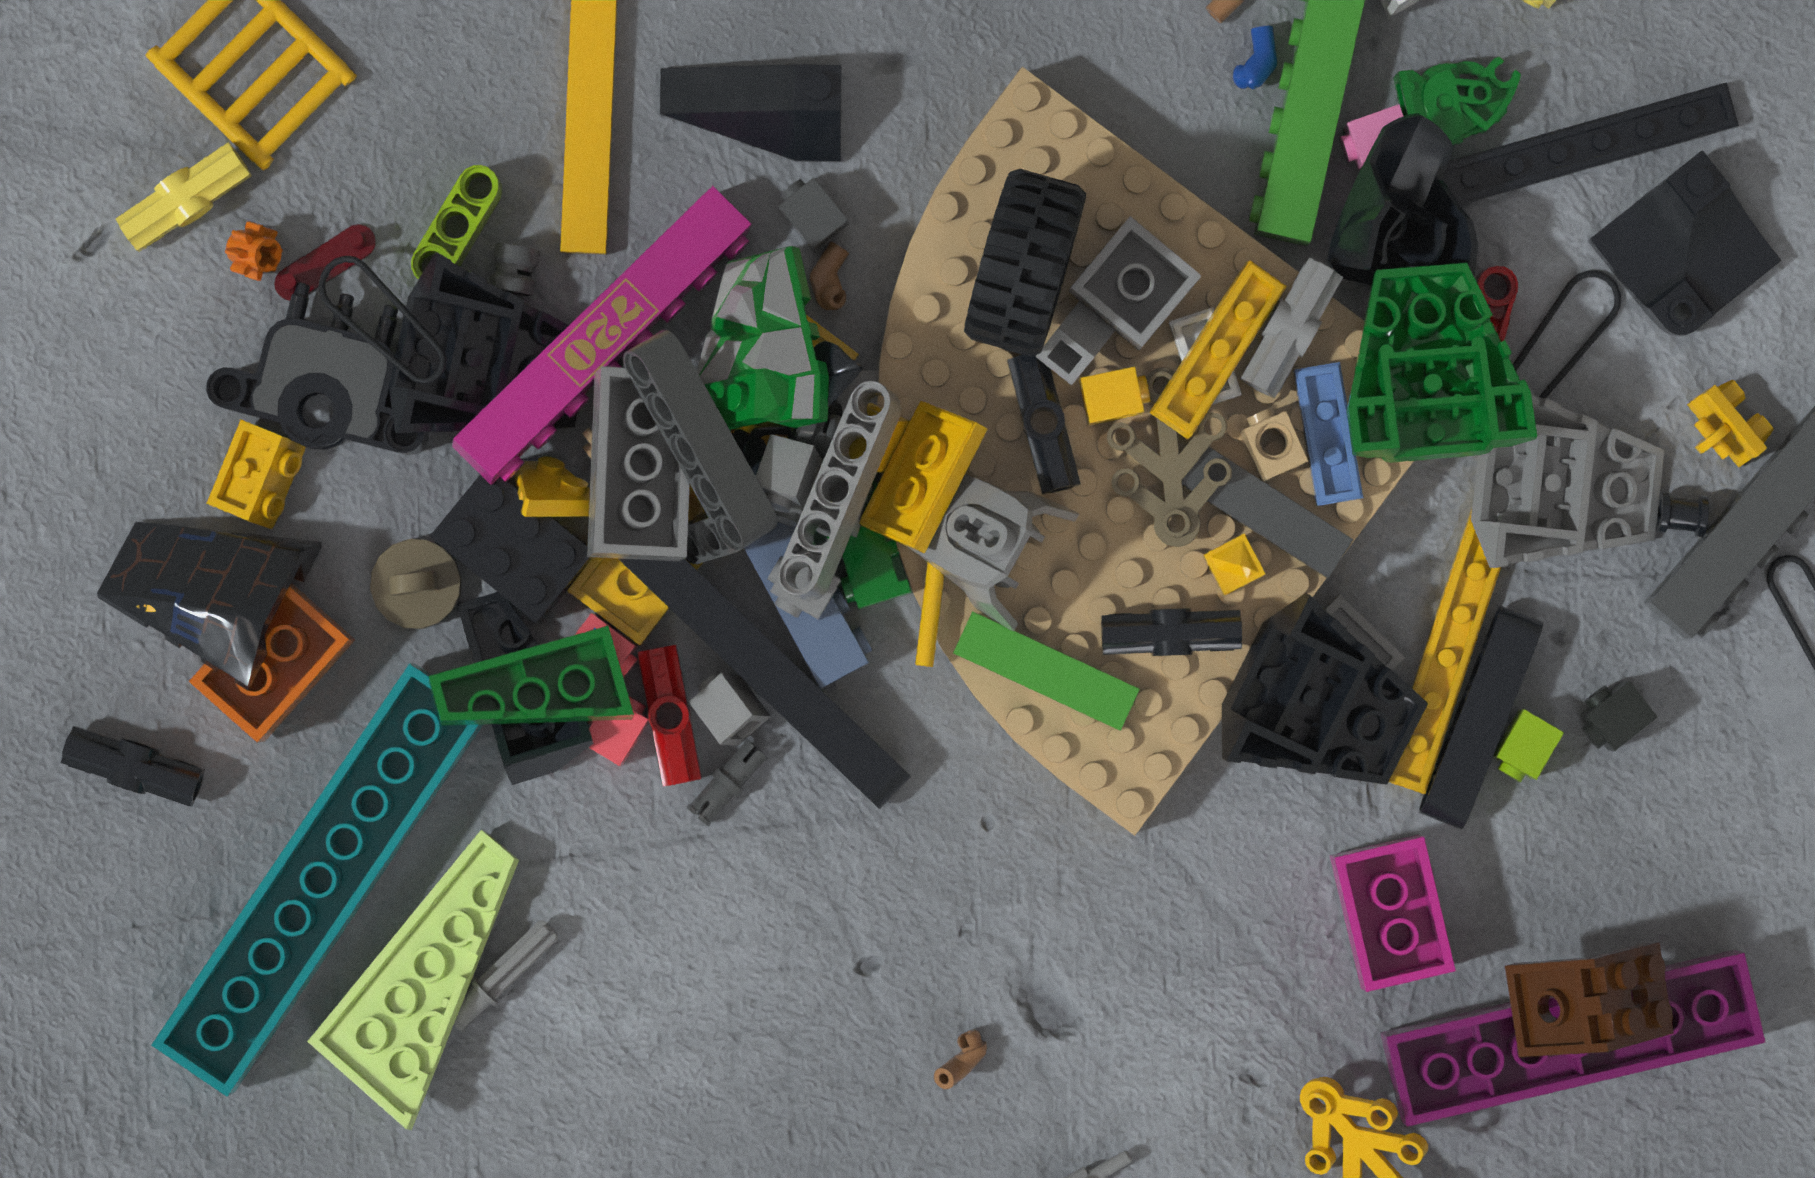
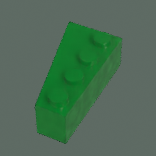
[429,626,634,726]

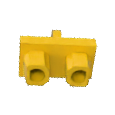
[1687,380,1774,468]

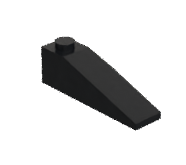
[660,64,842,162]
[457,592,594,785]

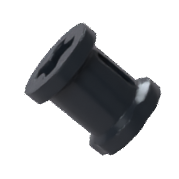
[1656,492,1709,537]

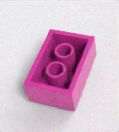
[1329,835,1456,992]

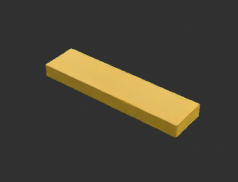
[1149,260,1287,439]

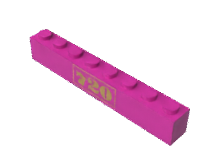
[452,186,751,485]

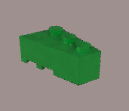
[827,478,911,610]

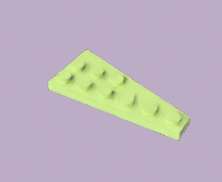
[307,830,519,1130]

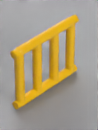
[145,0,357,171]

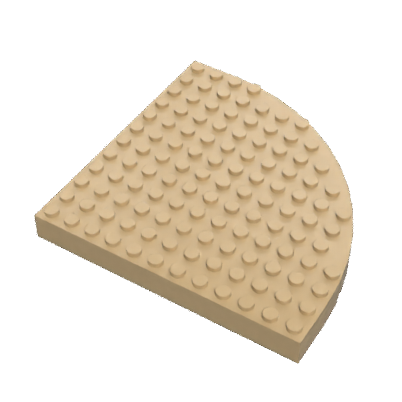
[877,67,1414,836]

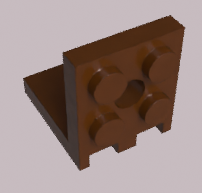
[1505,942,1674,1057]

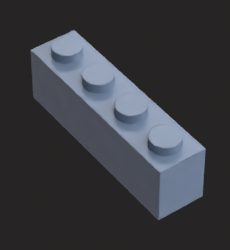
[744,522,872,689]

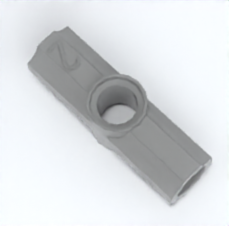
[1240,258,1343,398]

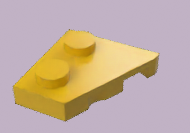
[515,456,590,517]

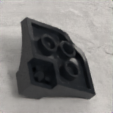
[1587,150,1782,336]

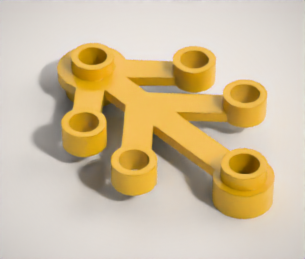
[1300,1077,1428,1178]

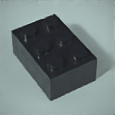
[430,475,592,624]

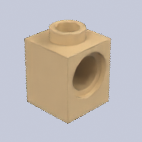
[1240,407,1309,482]

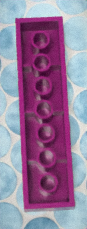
[1380,949,1766,1127]

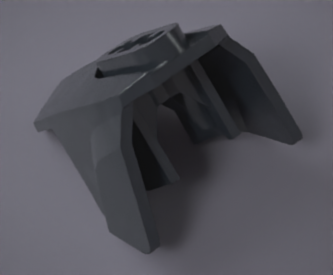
[1327,113,1478,285]

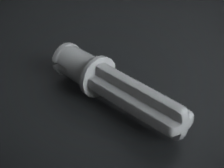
[454,920,558,1032]

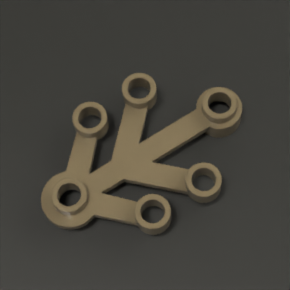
[1107,367,1232,547]

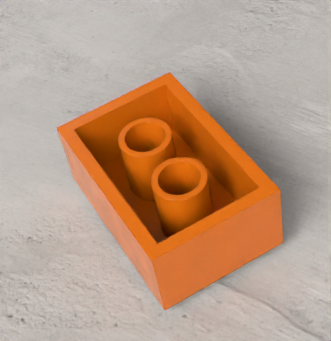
[188,583,355,743]

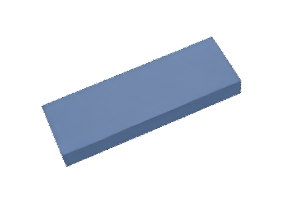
[1293,362,1363,506]

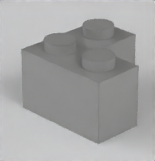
[756,434,874,537]

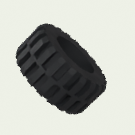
[964,169,1086,356]

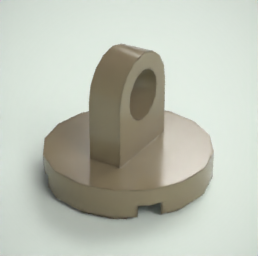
[370,539,462,629]

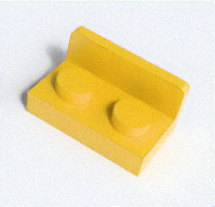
[206,419,306,529]

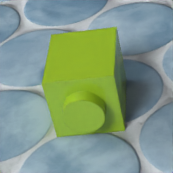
[1493,709,1564,783]

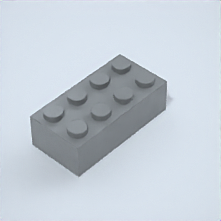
[587,366,689,561]

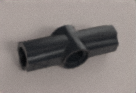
[1007,354,1081,495]
[1101,608,1242,656]
[61,726,205,807]

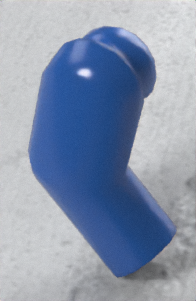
[1233,26,1277,89]

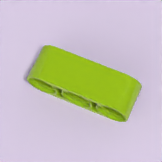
[411,165,502,279]

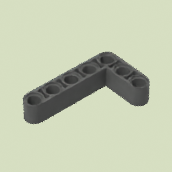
[623,330,778,564]

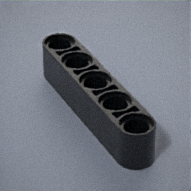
[1419,605,1544,830]

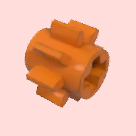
[225,221,283,281]

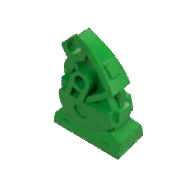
[1393,57,1521,145]

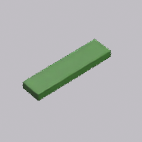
[953,611,1140,731]

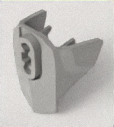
[905,474,1079,631]

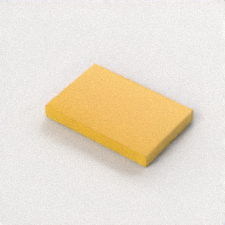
[859,401,988,554]

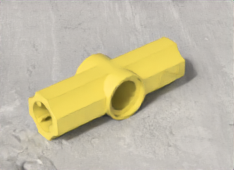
[116,142,252,252]

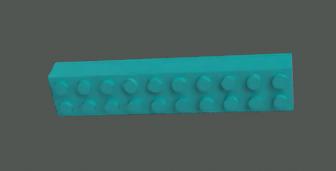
[151,663,484,1097]

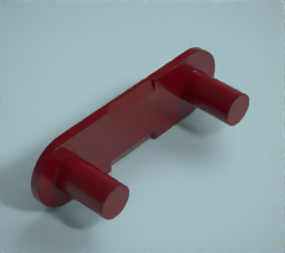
[274,224,376,301]

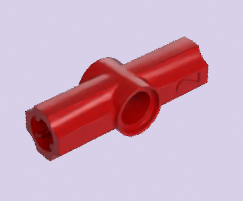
[637,645,702,787]

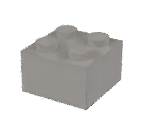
[1069,216,1202,351]

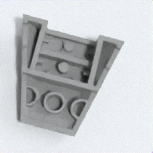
[1471,394,1665,568]

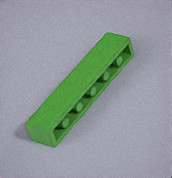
[1249,0,1365,246]

